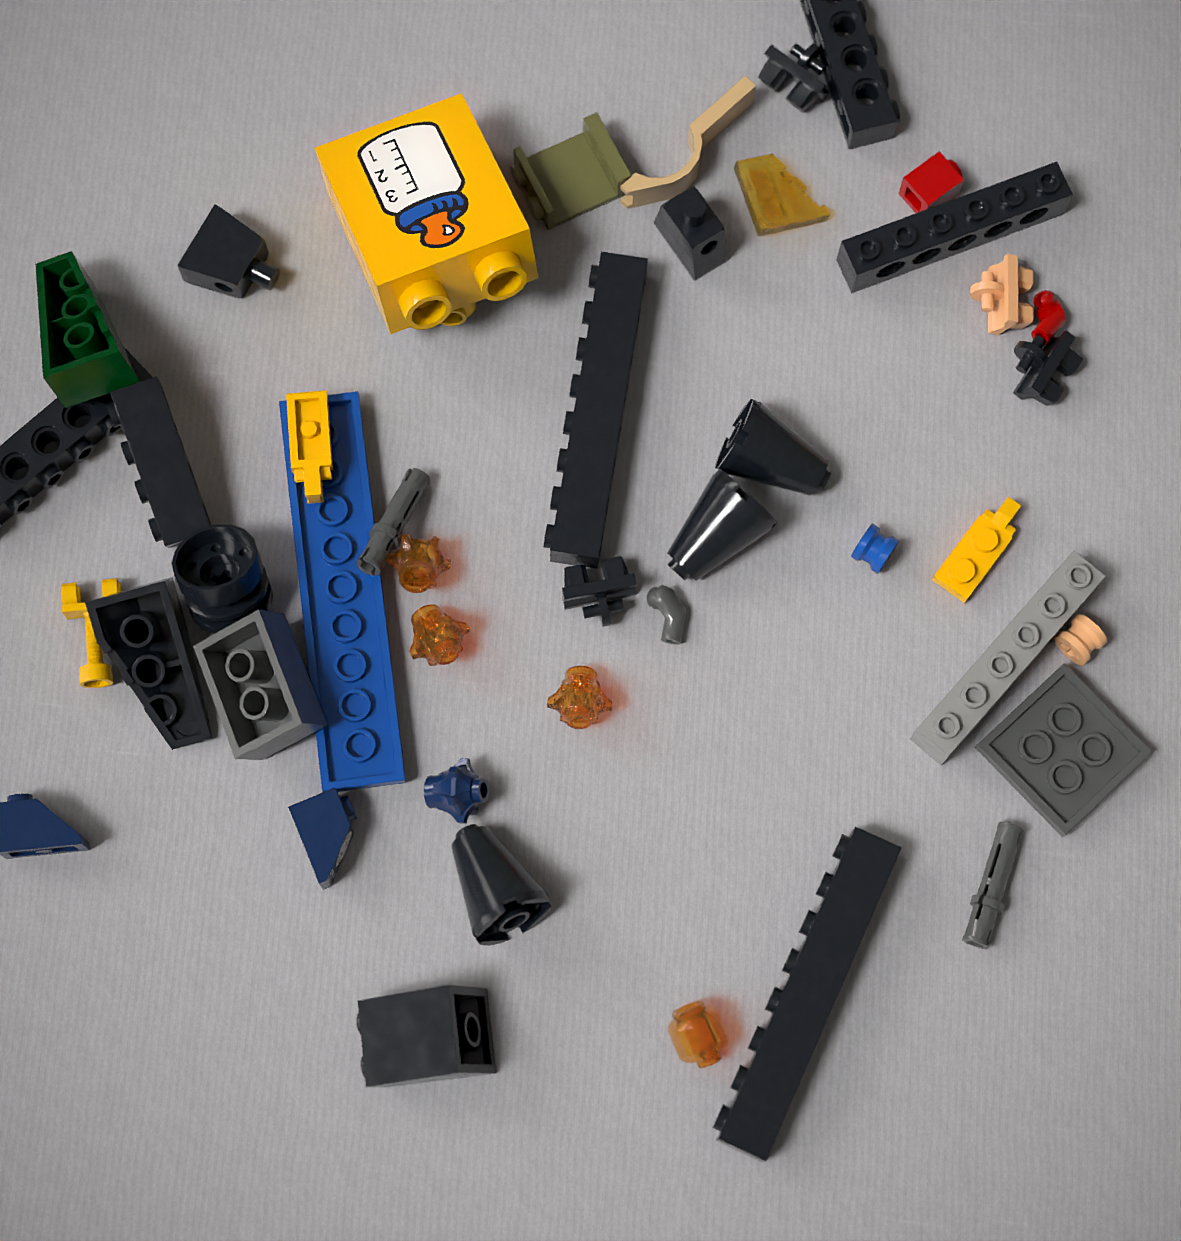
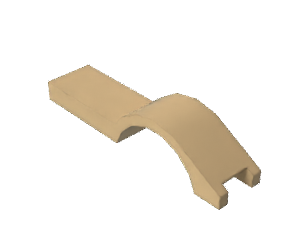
[620,75,756,209]

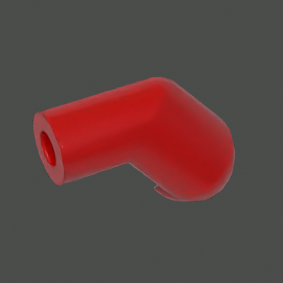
[1031,290,1066,345]

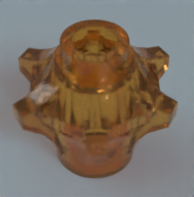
[387,533,451,593]
[409,604,470,666]
[547,665,612,729]

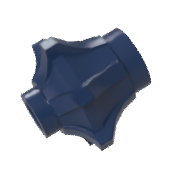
[424,758,489,824]

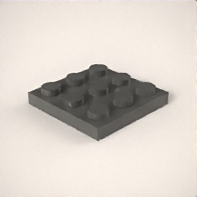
[975,663,1152,838]

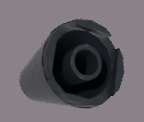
[715,399,831,496]
[667,469,777,581]
[451,824,551,946]

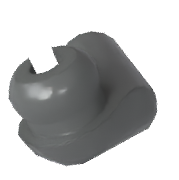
[647,585,686,645]

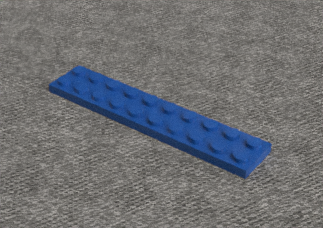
[279,391,406,792]

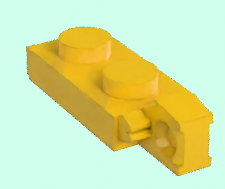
[286,390,333,504]
[932,497,1021,603]

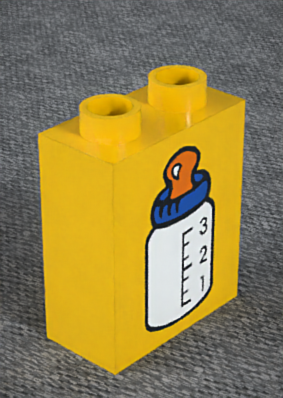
[314,93,539,335]

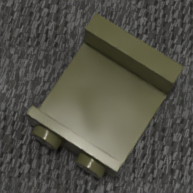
[510,112,631,230]

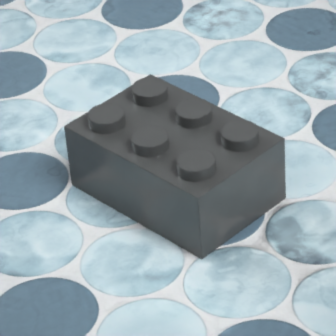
[193,610,327,760]

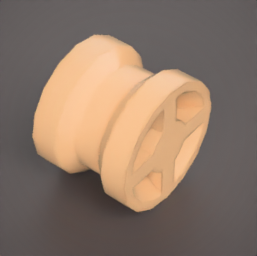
[1054,614,1107,666]

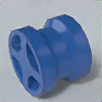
[851,523,900,574]

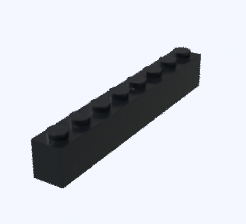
[543,251,648,569]
[712,826,902,1163]

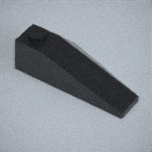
[85,577,213,750]

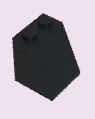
[356,985,497,1087]

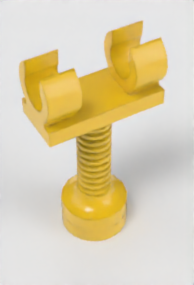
[61,578,122,688]

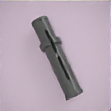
[356,468,430,576]
[962,822,1024,949]

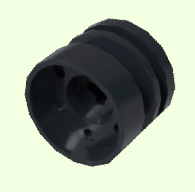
[171,524,274,634]

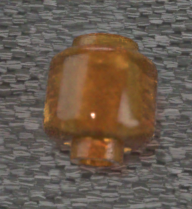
[667,1000,730,1068]

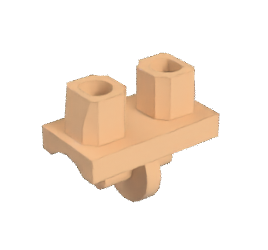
[970,254,1033,335]

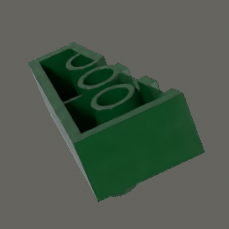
[35,251,140,408]

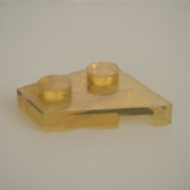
[733,153,830,236]

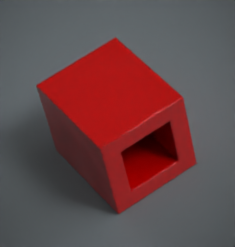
[898,151,965,213]

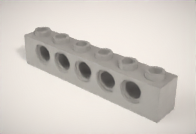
[910,550,1106,765]

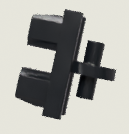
[758,43,830,113]
[1013,330,1083,406]
[562,556,637,627]

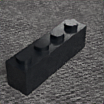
[107,376,211,548]

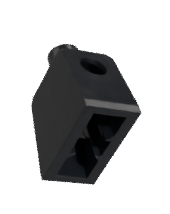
[654,186,727,281]
[177,204,280,299]

